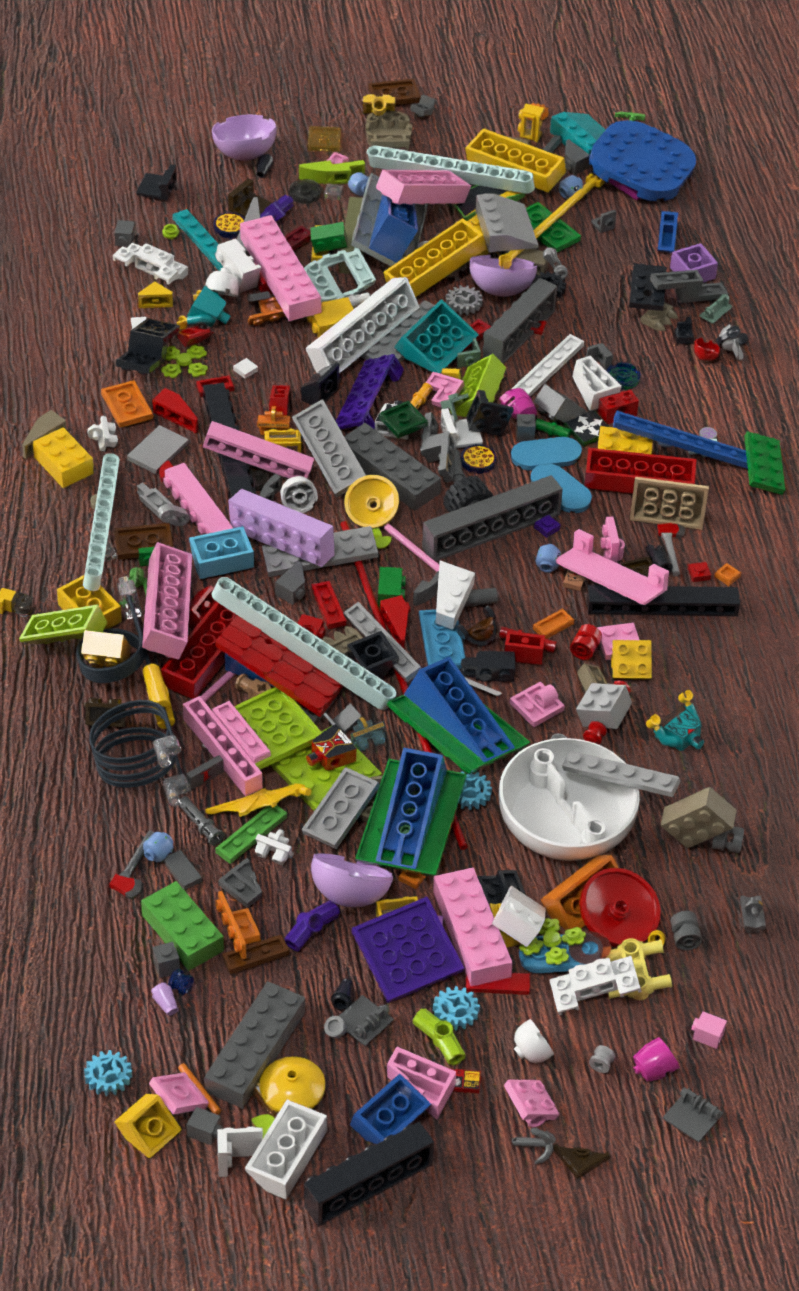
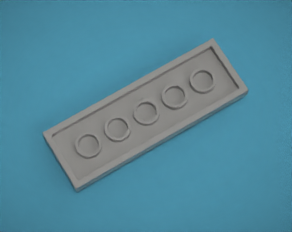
[361,300,435,362]
[292,399,366,497]
[262,526,378,577]

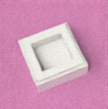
[233,358,258,379]

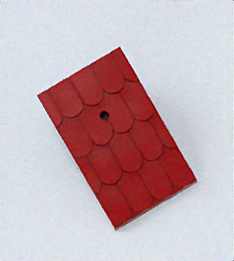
[215,615,344,718]

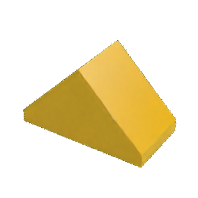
[138,281,173,308]

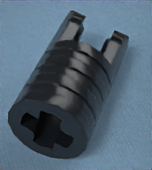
[646,544,673,572]

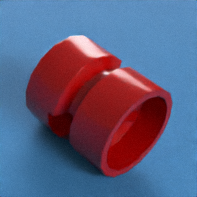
[570,624,602,660]

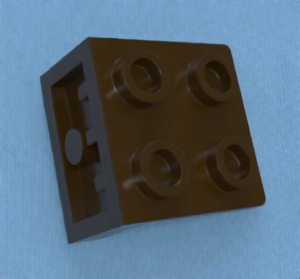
[228,178,272,218]

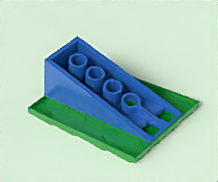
[387,657,531,774]
[355,747,467,877]

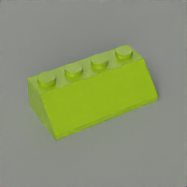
[449,354,506,417]
[19,605,108,645]

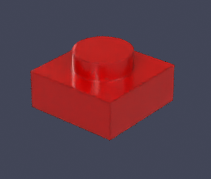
[688,562,711,582]

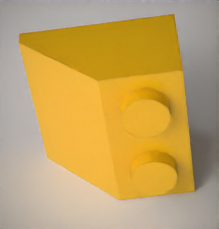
[114,1094,182,1158]

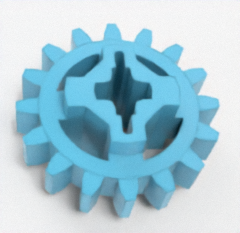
[459,771,492,810]
[433,986,480,1030]
[84,1050,132,1096]

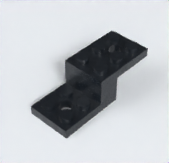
[629,263,667,311]
[116,318,180,375]

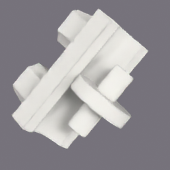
[87,416,118,451]
[255,829,294,866]

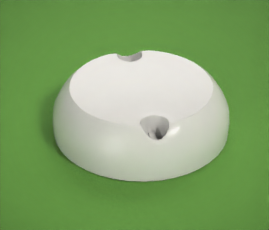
[499,738,640,861]

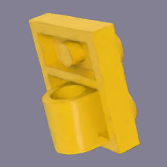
[363,94,395,116]
[611,640,652,679]

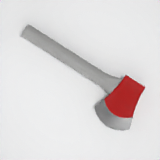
[657,522,685,576]

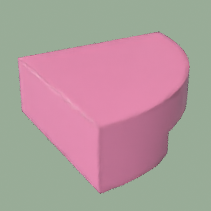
[326,152,348,164]

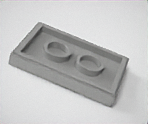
[127,425,189,474]

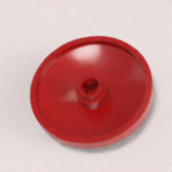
[579,868,661,947]

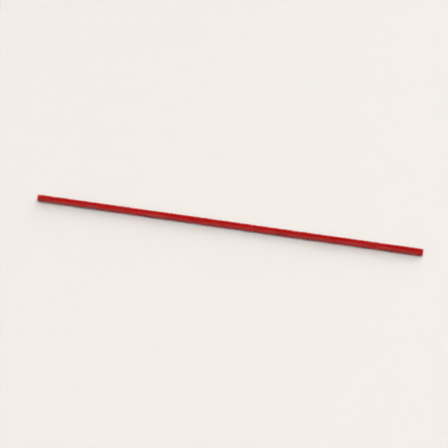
[340,521,468,850]

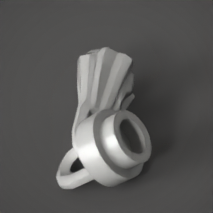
[543,248,568,278]

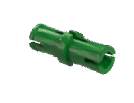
[535,418,571,437]

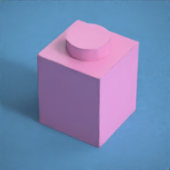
[691,1012,727,1049]

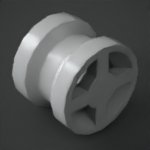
[589,1045,616,1073]

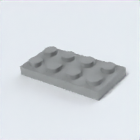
[302,767,380,849]

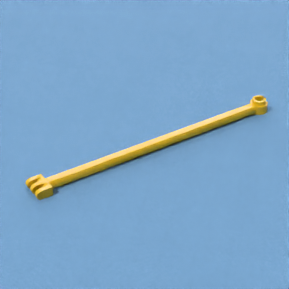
[498,174,605,269]

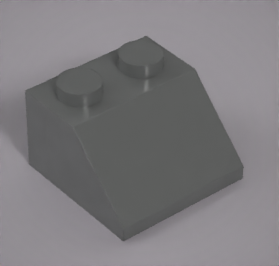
[533,384,586,423]

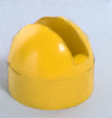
[648,930,666,945]

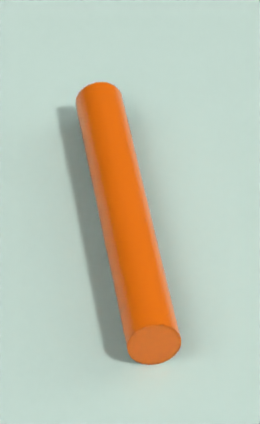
[178,1063,221,1115]

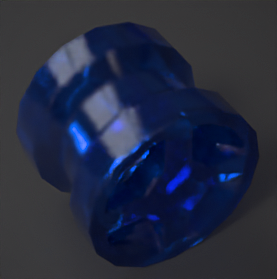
[168,969,194,995]

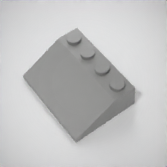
[475,193,538,252]

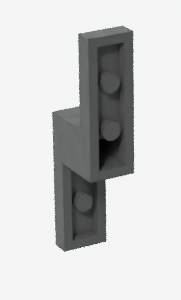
[650,270,728,303]
[420,412,456,483]

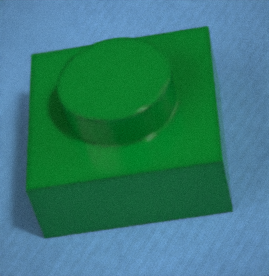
[138,547,155,567]

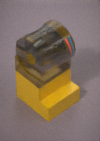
[0,588,33,617]

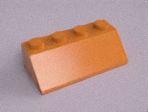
[540,855,619,930]

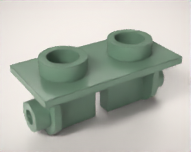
[699,294,733,324]

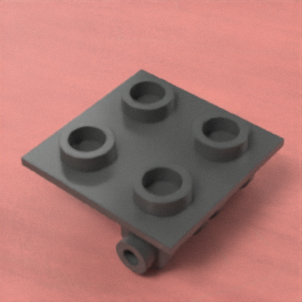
[339,995,394,1046]
[662,1087,724,1143]

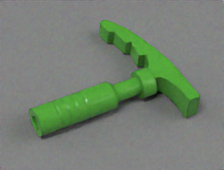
[615,112,645,121]

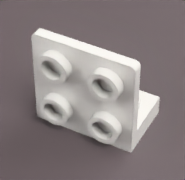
[440,408,483,448]
[217,1127,263,1177]

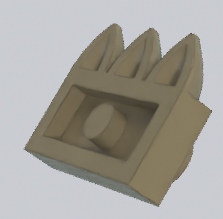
[640,302,678,331]
[323,626,363,657]

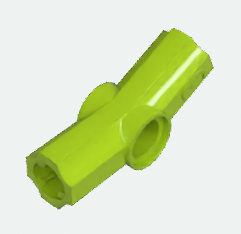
[413,1009,465,1066]

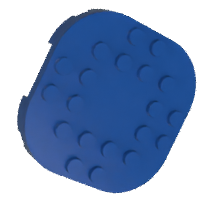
[589,121,696,201]

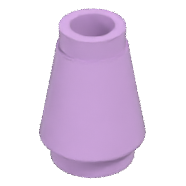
[151,982,179,1016]

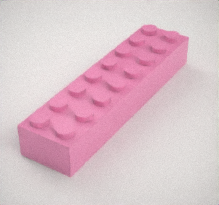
[240,215,321,321]
[142,542,192,660]

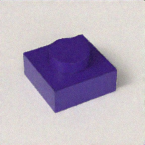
[534,515,560,538]

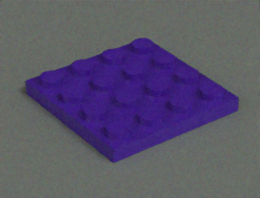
[351,897,465,1003]

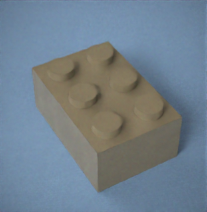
[661,787,737,849]

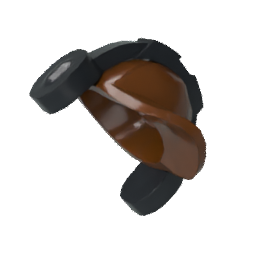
[455,606,497,647]

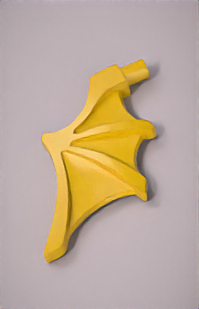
[205,784,312,817]

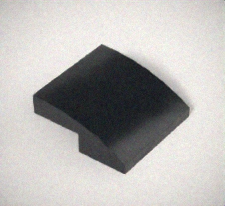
[477,870,526,904]

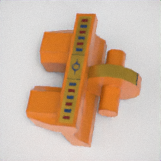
[257,406,290,435]

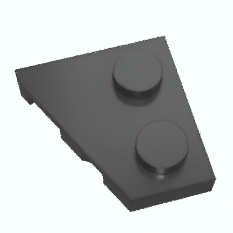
[218,858,262,908]

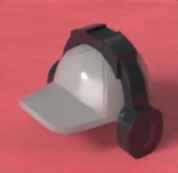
[716,324,749,361]

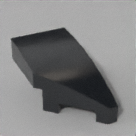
[675,317,694,344]

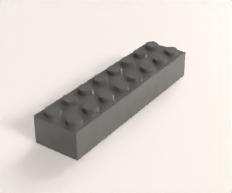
[422,475,563,561]

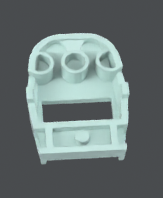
[304,248,376,302]

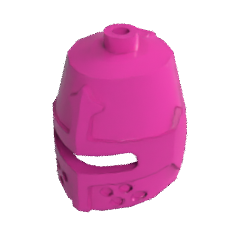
[500,388,537,419]
[633,1037,680,1082]

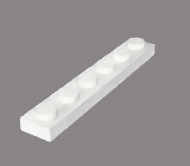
[512,334,584,396]

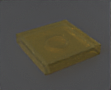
[308,126,341,152]

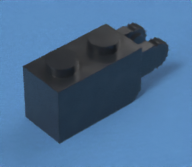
[460,651,515,682]

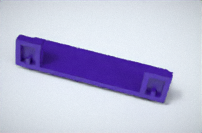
[336,354,404,430]

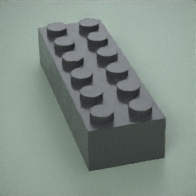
[482,278,557,364]
[344,423,441,511]
[204,981,305,1109]

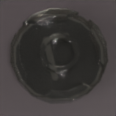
[289,179,321,204]

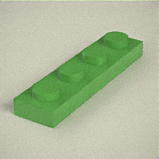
[216,805,287,864]

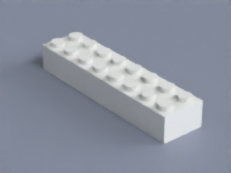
[305,277,420,373]

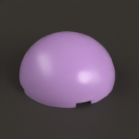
[212,114,276,161]
[469,255,537,297]
[311,853,393,907]

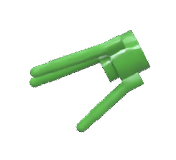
[119,567,147,605]

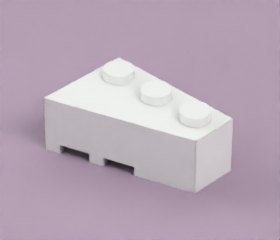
[215,239,261,293]
[572,356,621,411]
[436,561,475,630]

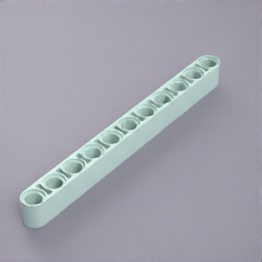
[367,146,535,193]
[83,453,120,591]
[212,577,396,710]

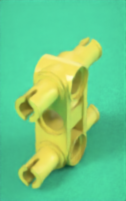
[602,938,672,1000]

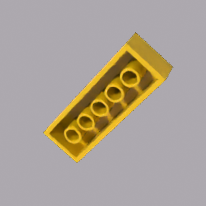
[465,128,566,193]
[384,218,486,297]

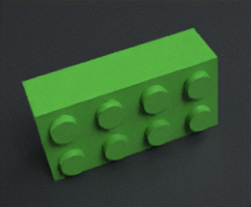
[141,881,224,971]

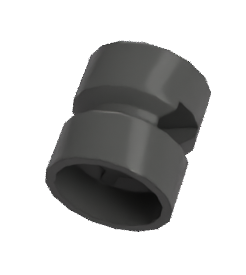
[712,826,745,854]
[670,911,702,951]

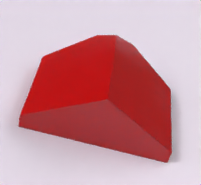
[176,325,214,348]

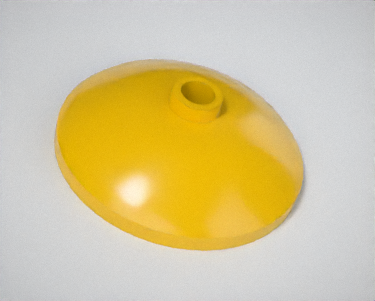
[344,475,399,529]
[259,1057,325,1112]

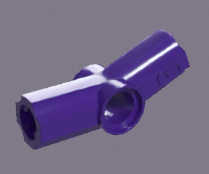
[260,195,294,222]
[284,901,340,951]

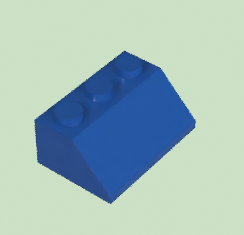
[350,1074,431,1144]

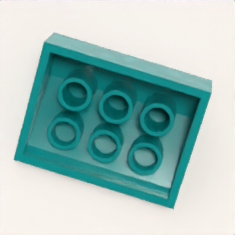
[550,112,606,155]
[394,299,479,373]

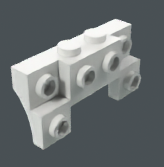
[113,243,188,285]
[549,956,642,1015]

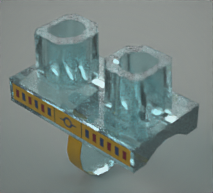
[349,717,386,751]

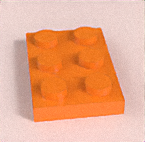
[101,380,153,428]

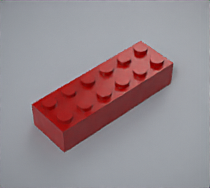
[584,448,697,493]
[161,601,237,699]

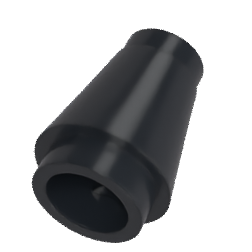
[256,154,274,178]
[331,979,353,1010]

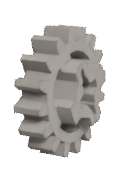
[446,285,483,315]

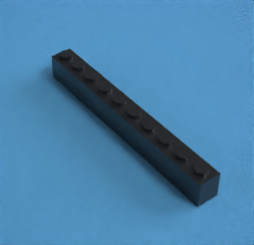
[203,383,256,499]

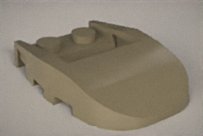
[365,111,412,150]

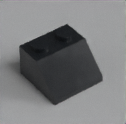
[301,362,339,406]
[347,630,399,679]

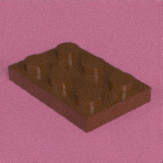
[368,78,421,105]
[114,523,173,560]

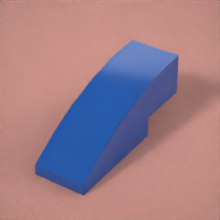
[657,211,678,253]

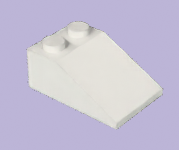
[492,886,546,947]

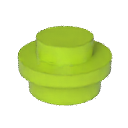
[162,224,179,239]

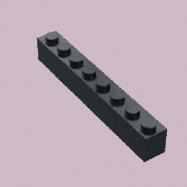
[587,585,740,617]

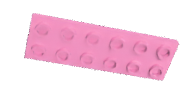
[556,529,669,605]

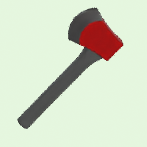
[109,831,154,899]

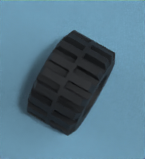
[443,476,493,512]

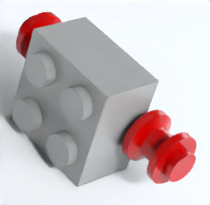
[576,681,632,745]

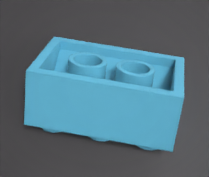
[189,526,254,579]

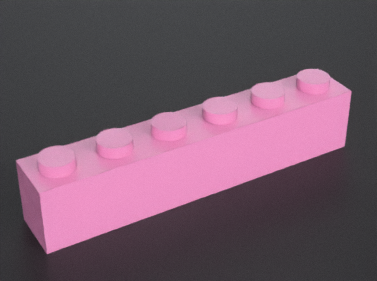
[203,421,314,479]
[163,463,233,534]
[183,696,263,797]

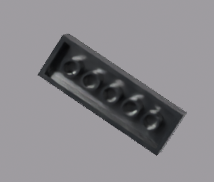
[304,1122,434,1227]

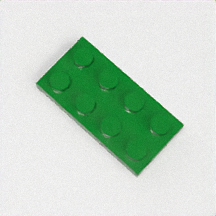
[526,202,581,253]
[744,431,785,495]

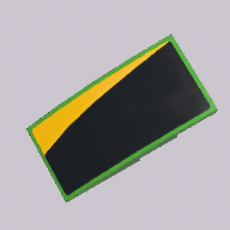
[453,185,526,221]

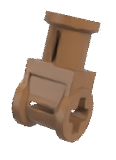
[235,674,271,699]

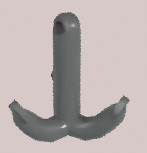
[512,1128,556,1164]

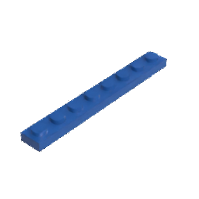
[613,411,748,469]

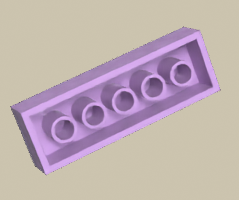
[228,489,335,567]

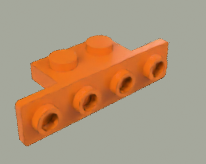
[248,297,287,326]
[215,891,261,959]

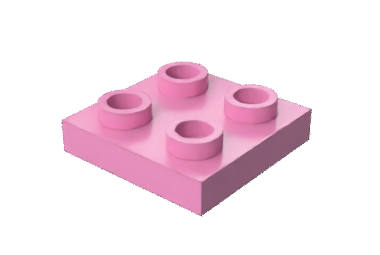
[600,517,625,563]
[510,681,565,727]
[504,1080,560,1128]

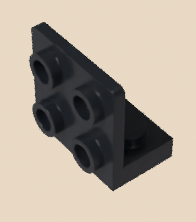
[136,164,177,201]
[466,389,514,436]

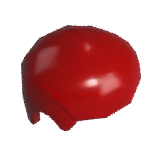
[694,337,720,361]

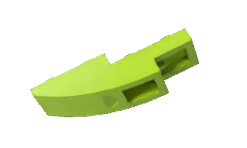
[299,160,365,184]

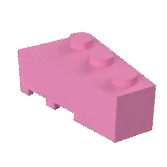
[387,1047,456,1119]

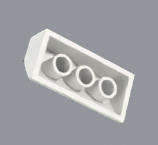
[245,1100,327,1199]

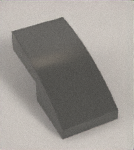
[260,474,281,502]
[413,571,439,606]

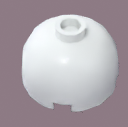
[205,268,240,297]
[280,476,318,513]
[514,1019,554,1063]

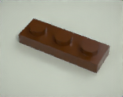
[222,934,289,974]

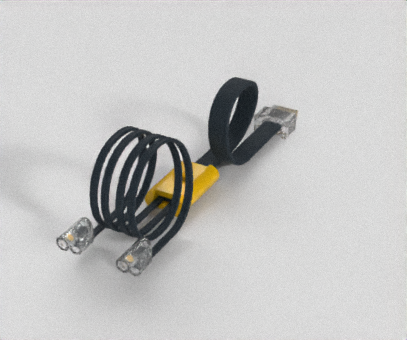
[76,576,190,806]

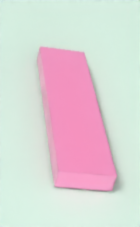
[212,701,271,763]

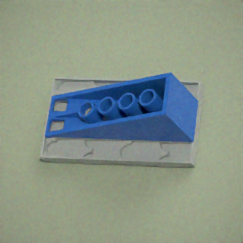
[351,173,428,266]

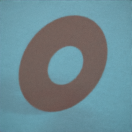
[569,932,611,964]

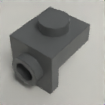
[410,95,436,117]
[586,343,613,370]

